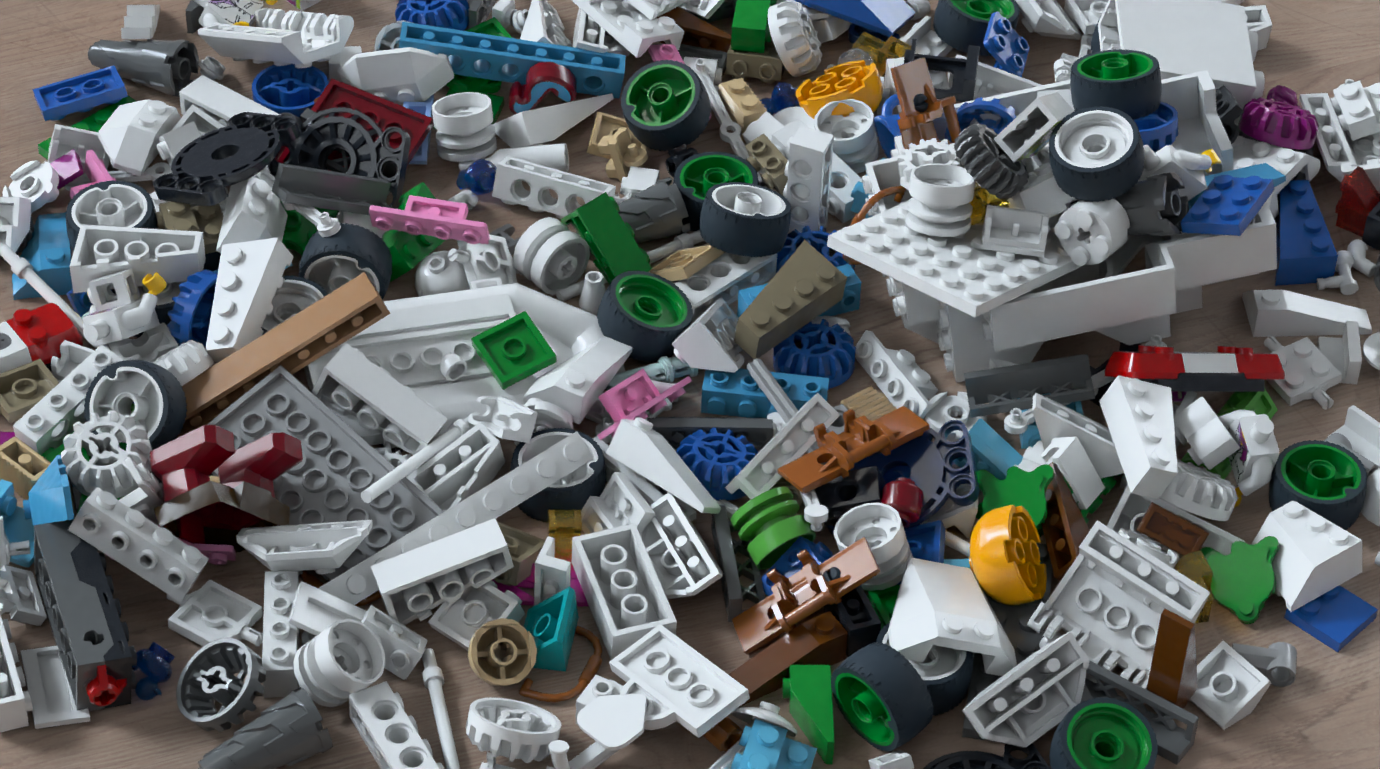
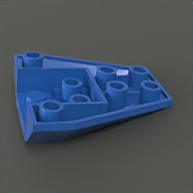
[795,0,916,37]

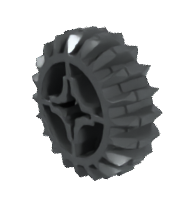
[954,122,1029,200]

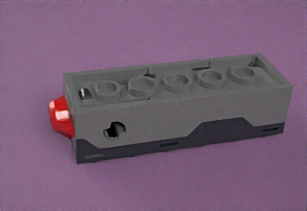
[34,519,137,711]

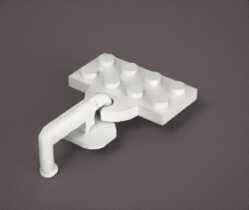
[548,624,750,769]

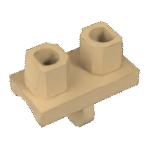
[598,128,648,185]

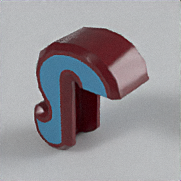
[509,62,576,115]

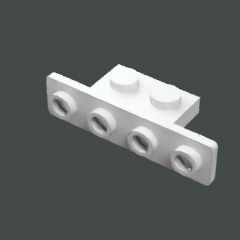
[950,54,1042,100]
[855,330,938,419]
[119,457,164,525]

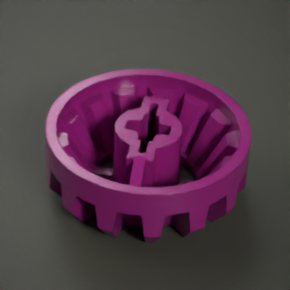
[1238,97,1319,150]

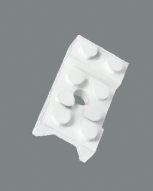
[572,0,684,58]

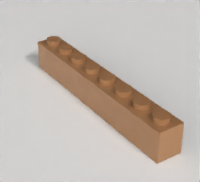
[177,272,391,438]

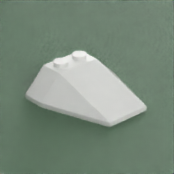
[888,557,1017,676]

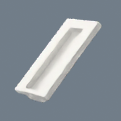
[288,581,367,636]
[21,646,90,729]

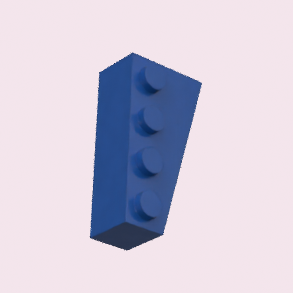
[1275,180,1338,286]

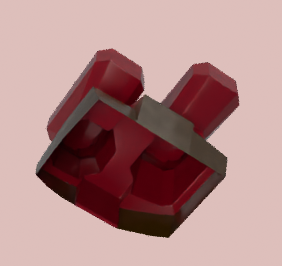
[149,425,303,552]

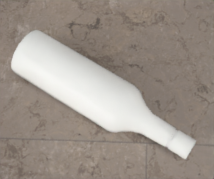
[459,143,569,174]

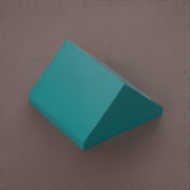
[524,587,579,672]

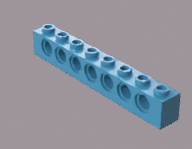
[399,22,626,99]

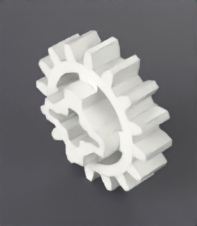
[897,138,965,183]

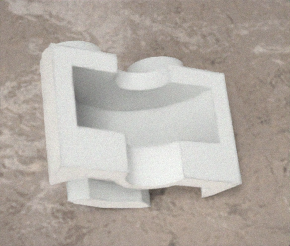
[107,323,178,363]

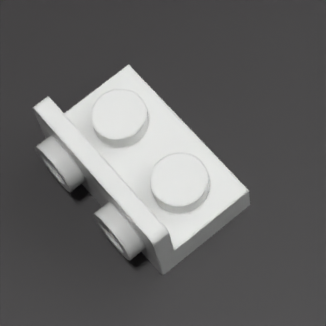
[896,16,953,58]
[361,605,428,680]

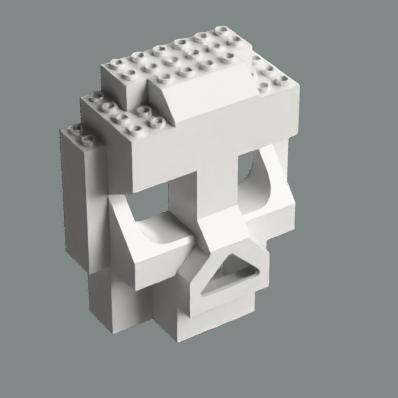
[862,70,1277,383]

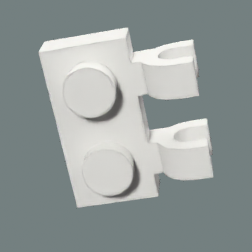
[0,565,47,626]

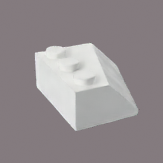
[1251,501,1362,612]

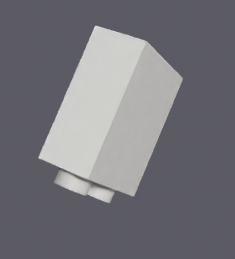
[1098,0,1265,125]

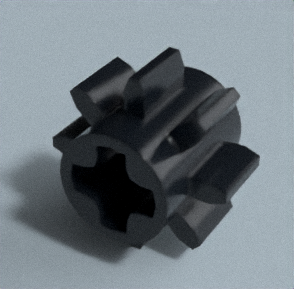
[665,144,699,178]

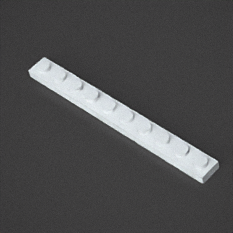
[318,431,594,605]

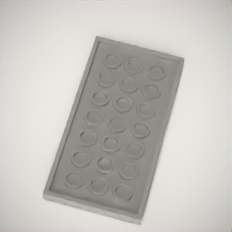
[207,365,444,582]

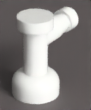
[1317,250,1359,295]

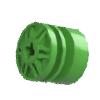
[730,486,816,570]

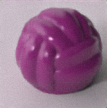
[1267,85,1298,106]

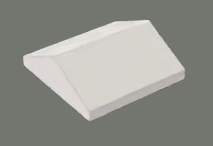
[1190,641,1271,730]

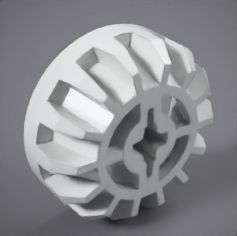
[768,0,822,77]
[152,340,215,386]
[61,411,152,498]
[1160,459,1238,521]
[465,698,562,763]

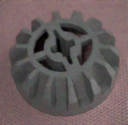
[176,638,266,732]

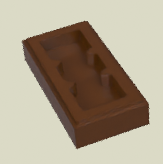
[1136,502,1209,561]

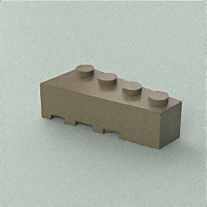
[734,240,847,359]

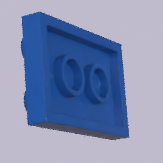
[32,65,128,121]
[1181,175,1274,236]

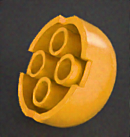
[796,60,883,119]
[969,505,1047,605]

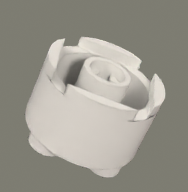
[1054,198,1130,266]

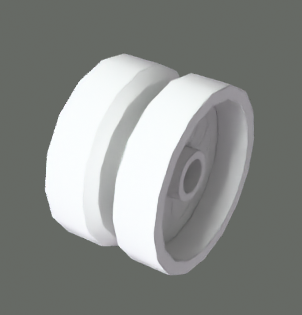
[513,217,590,295]

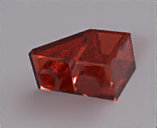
[1335,166,1380,237]

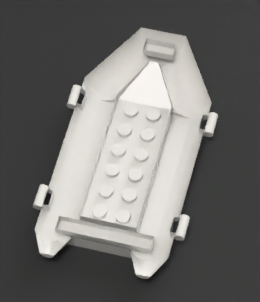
[266,277,625,456]

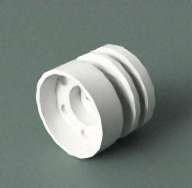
[432,92,497,162]
[814,99,879,174]
[906,163,975,237]
[834,503,913,591]
[293,618,385,707]

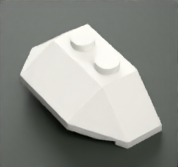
[1015,0,1082,40]
[572,8,630,56]
[338,47,454,105]
[98,99,181,176]
[216,176,288,253]
[1032,393,1124,479]
[640,493,724,599]
[236,520,373,575]
[962,631,1090,748]

